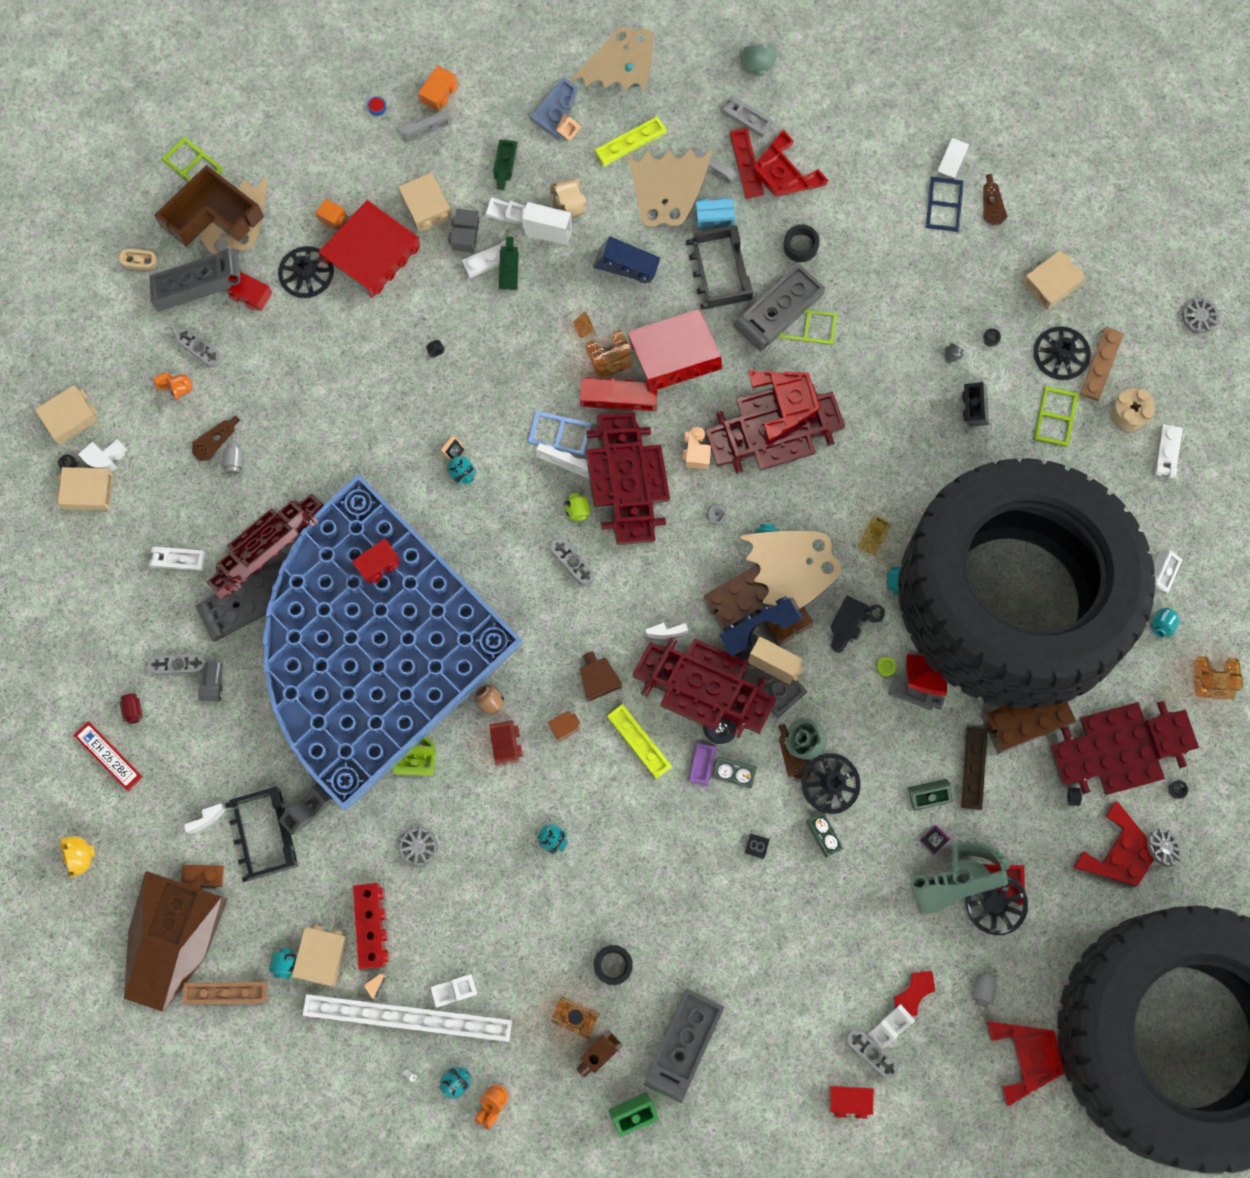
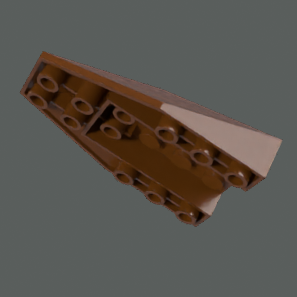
[124,871,228,1012]

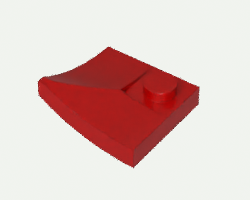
[906,654,947,696]

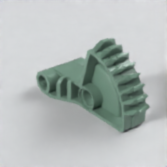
[910,839,1010,914]

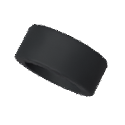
[784,224,819,262]
[594,945,633,985]

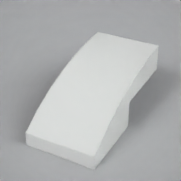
[938,138,969,179]
[485,197,526,224]
[645,623,688,639]
[184,804,226,834]
[430,974,477,1008]
[868,1004,915,1050]

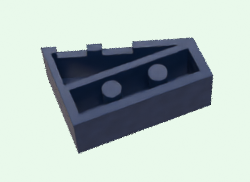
[593,236,660,283]

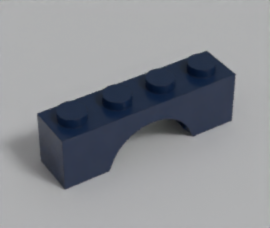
[720,596,804,656]

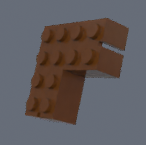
[154,165,264,247]
[703,564,813,646]
[981,702,1076,754]

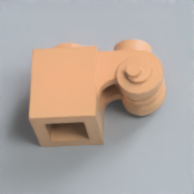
[683,427,711,470]

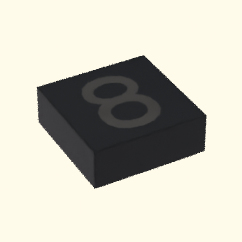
[744,833,770,859]

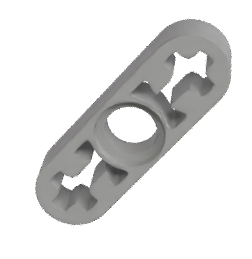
[691,147,736,184]
[175,327,222,368]
[551,539,594,586]
[148,654,207,675]
[846,1030,899,1079]

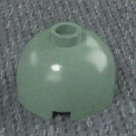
[740,45,776,76]
[785,718,827,760]

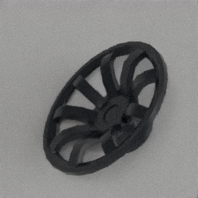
[278,246,334,298]
[1033,326,1091,380]
[801,753,861,814]
[965,872,1028,936]

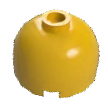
[59,836,95,878]

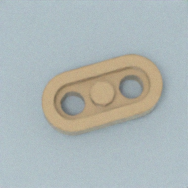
[119,249,158,271]

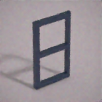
[926,177,964,232]

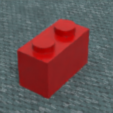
[226,272,273,311]
[352,538,401,585]
[829,1085,874,1119]

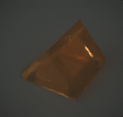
[573,311,596,338]

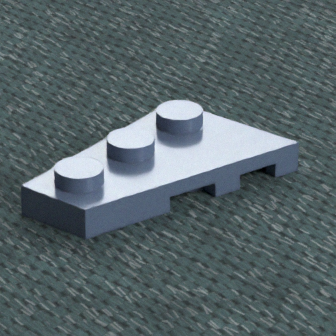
[530,77,578,140]

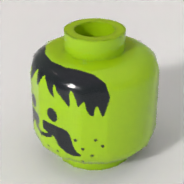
[563,493,591,523]

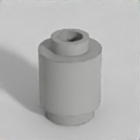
[222,445,243,474]
[972,974,997,1007]

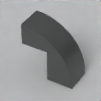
[279,784,333,835]

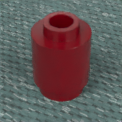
[119,693,143,724]

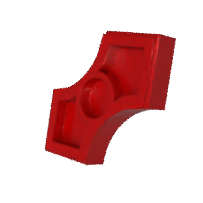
[893,971,936,1016]

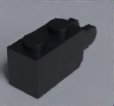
[830,595,871,653]

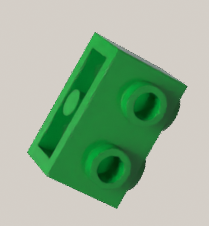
[608,1092,659,1138]

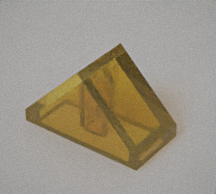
[858,514,892,556]

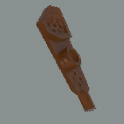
[983,174,1008,225]
[192,415,241,461]
[778,724,811,782]

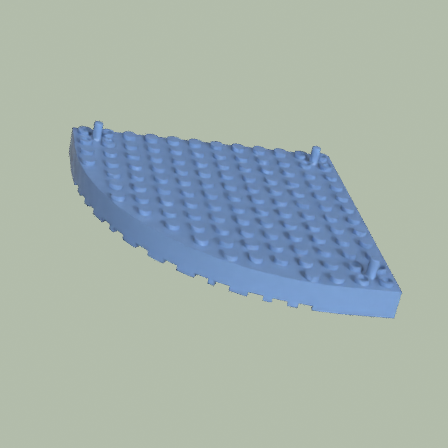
[263,474,523,812]

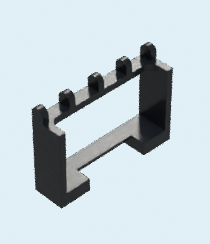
[685,225,753,310]
[225,786,299,882]

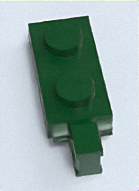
[493,139,518,190]
[498,237,519,290]

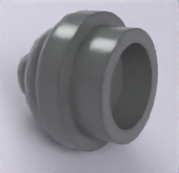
[945,343,964,363]

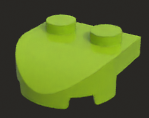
[393,736,436,776]

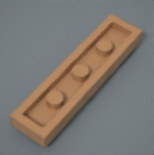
[1080,327,1124,401]
[183,982,268,1004]

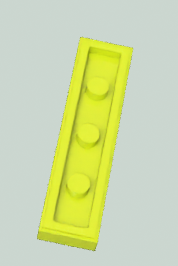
[594,116,667,167]
[607,704,672,779]

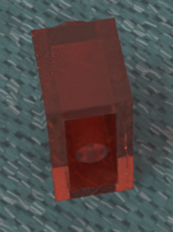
[489,720,523,766]

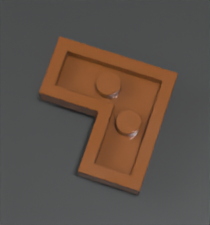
[181,865,224,890]

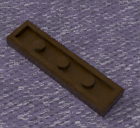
[961,728,988,810]

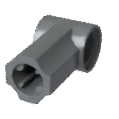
[198,661,223,702]

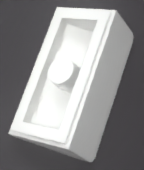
[1153,550,1182,594]

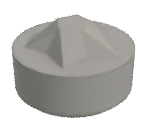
[707,504,727,524]

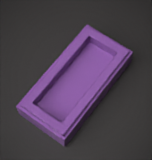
[688,742,716,786]

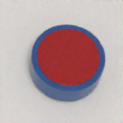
[368,97,387,116]

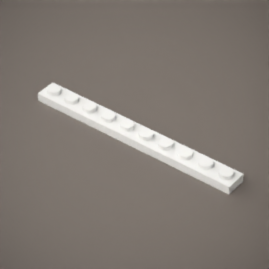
[303,994,513,1042]

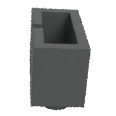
[448,209,480,253]

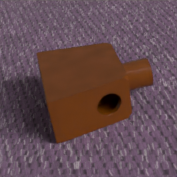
[580,651,623,702]
[576,1031,623,1078]

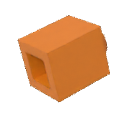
[316,198,347,231]

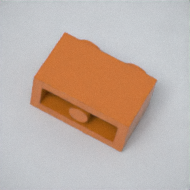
[418,65,458,112]

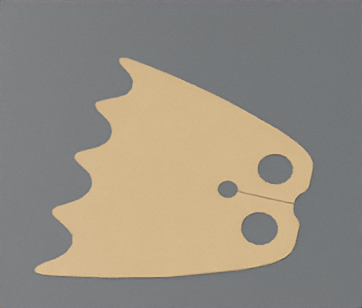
[570,27,653,91]
[628,149,712,227]
[198,177,267,254]
[740,531,841,624]

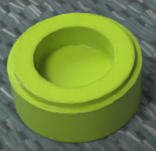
[876,657,897,677]

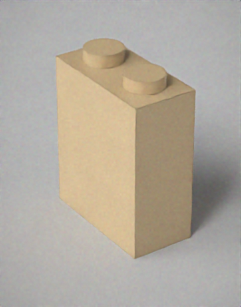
[398,172,452,231]
[1023,250,1086,310]
[35,385,99,445]
[56,467,113,511]
[748,637,804,685]
[292,924,348,987]

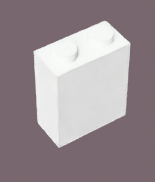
[520,202,572,245]

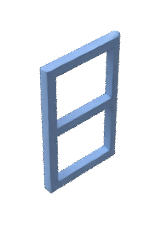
[527,411,592,456]

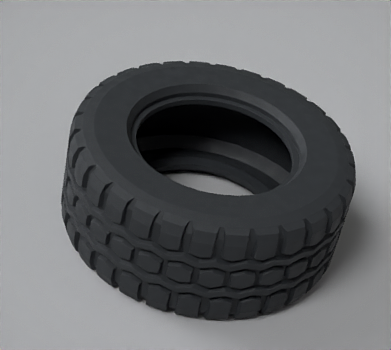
[898,458,1155,709]
[1057,905,1250,1174]

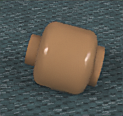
[474,685,504,714]

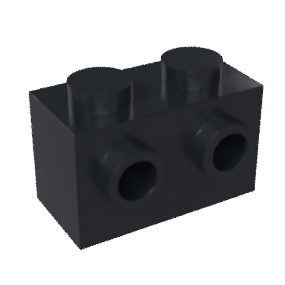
[962,382,989,427]

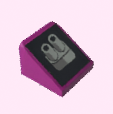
[920,825,950,855]

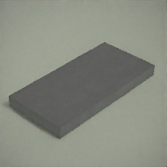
[733,634,807,718]

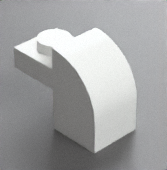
[78,439,127,472]

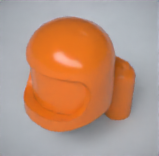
[152,372,193,400]
[474,1084,509,1130]

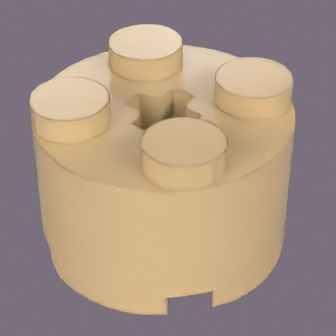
[550,178,586,218]
[1110,388,1155,432]

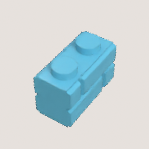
[696,197,735,229]

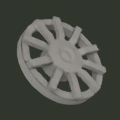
[1182,298,1220,333]
[399,828,438,866]
[1147,828,1183,867]

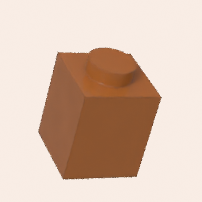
[548,710,581,742]

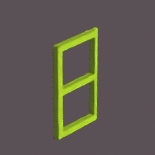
[162,137,224,182]
[778,310,838,345]
[1034,386,1079,447]

